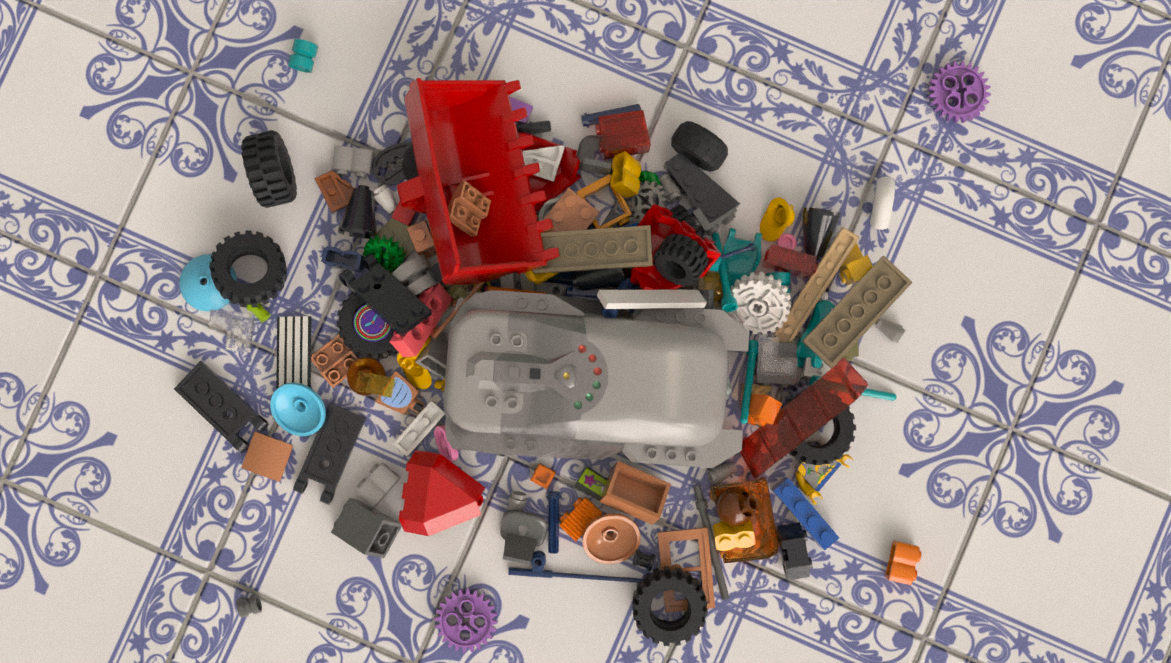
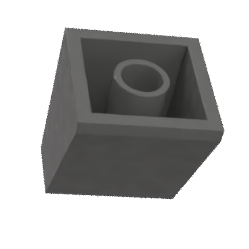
[331,498,402,558]

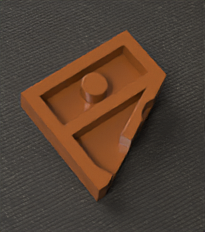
[315,171,354,213]

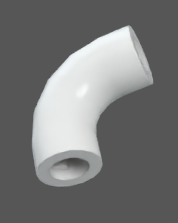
[870,177,895,230]

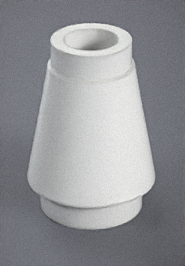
[373,184,397,214]

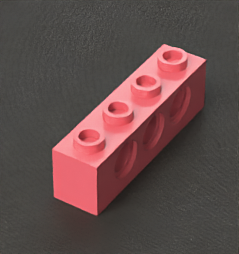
[389,283,452,357]

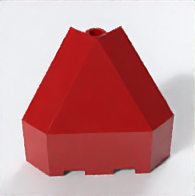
[518,132,581,211]
[630,204,721,290]
[399,450,485,536]

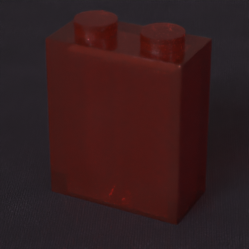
[595,110,651,159]
[761,244,818,279]

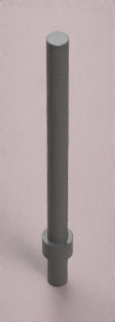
[693,485,729,600]

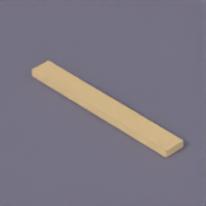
[769,227,859,343]

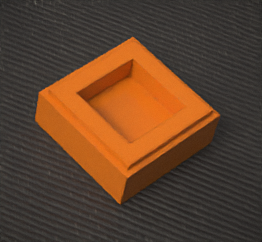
[530,463,556,489]

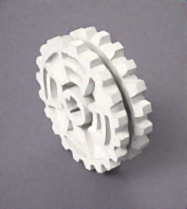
[727,272,791,335]

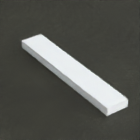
[597,290,707,309]

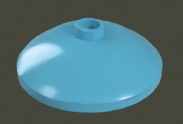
[179,254,237,311]
[270,383,326,436]

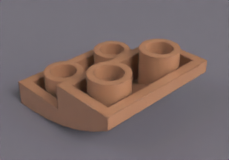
[448,180,491,237]
[311,334,359,388]
[241,431,293,482]

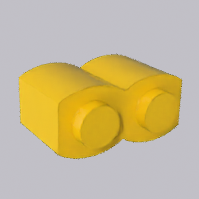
[611,151,641,198]
[713,520,755,551]

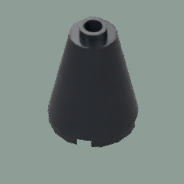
[338,185,377,239]
[802,207,841,260]
[571,268,625,290]

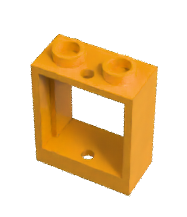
[576,174,632,229]

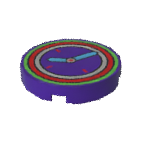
[353,304,392,342]

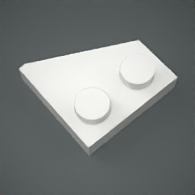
[522,145,565,181]

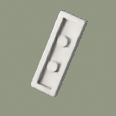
[393,401,445,457]

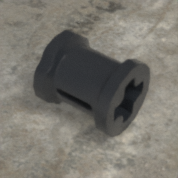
[632,549,655,571]

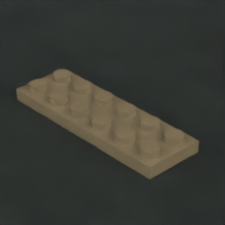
[533,225,653,274]
[802,255,913,368]

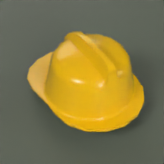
[760,197,795,242]
[397,353,432,389]

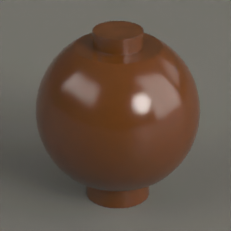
[715,487,758,527]

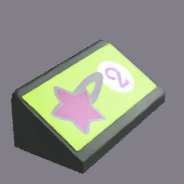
[575,467,607,506]

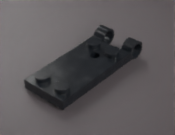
[338,253,432,337]
[174,361,269,453]
[293,403,366,505]

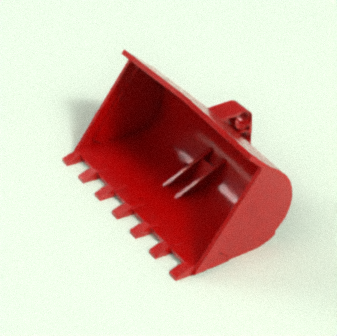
[397,78,560,285]

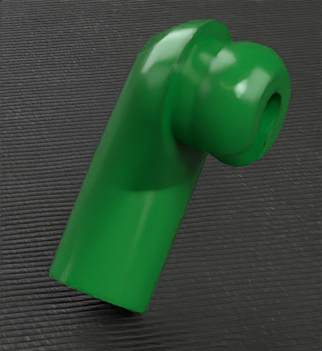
[639,170,661,186]

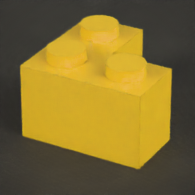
[839,242,873,286]

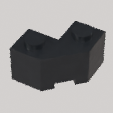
[777,522,813,581]

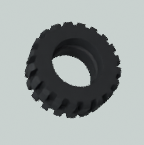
[241,130,297,208]
[209,230,287,308]
[337,286,398,359]
[777,390,856,465]
[632,566,708,646]

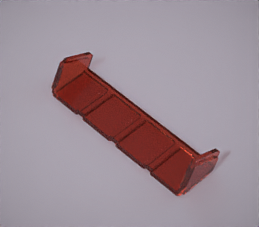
[740,358,868,479]

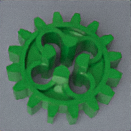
[363,235,406,273]

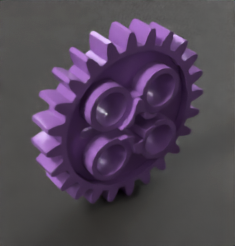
[927,61,991,123]
[435,588,498,653]

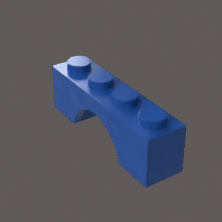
[771,477,839,550]

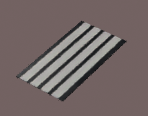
[276,316,312,389]

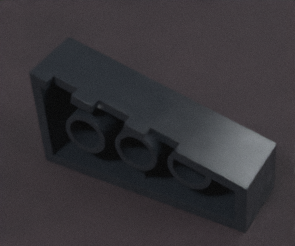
[664,152,740,223]

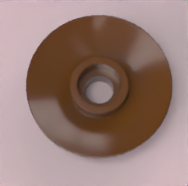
[347,358,386,396]

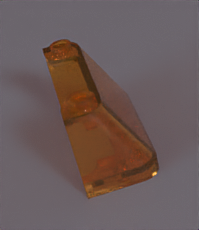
[710,477,779,563]

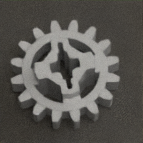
[627,181,669,221]

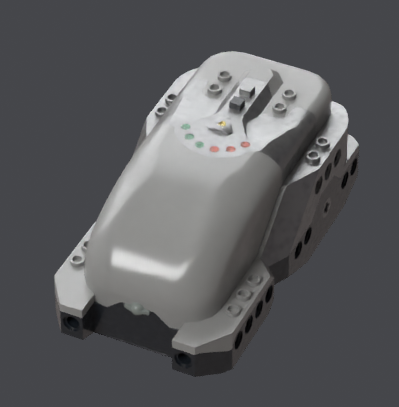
[444,291,749,468]

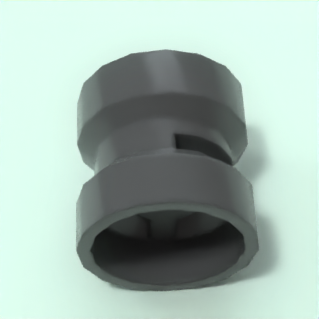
[236,594,262,618]

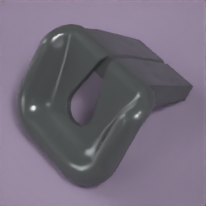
[577,135,624,176]
[500,510,548,565]

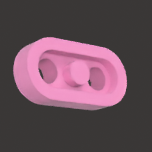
[434,425,459,462]

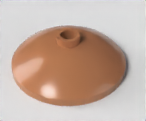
[582,513,641,564]

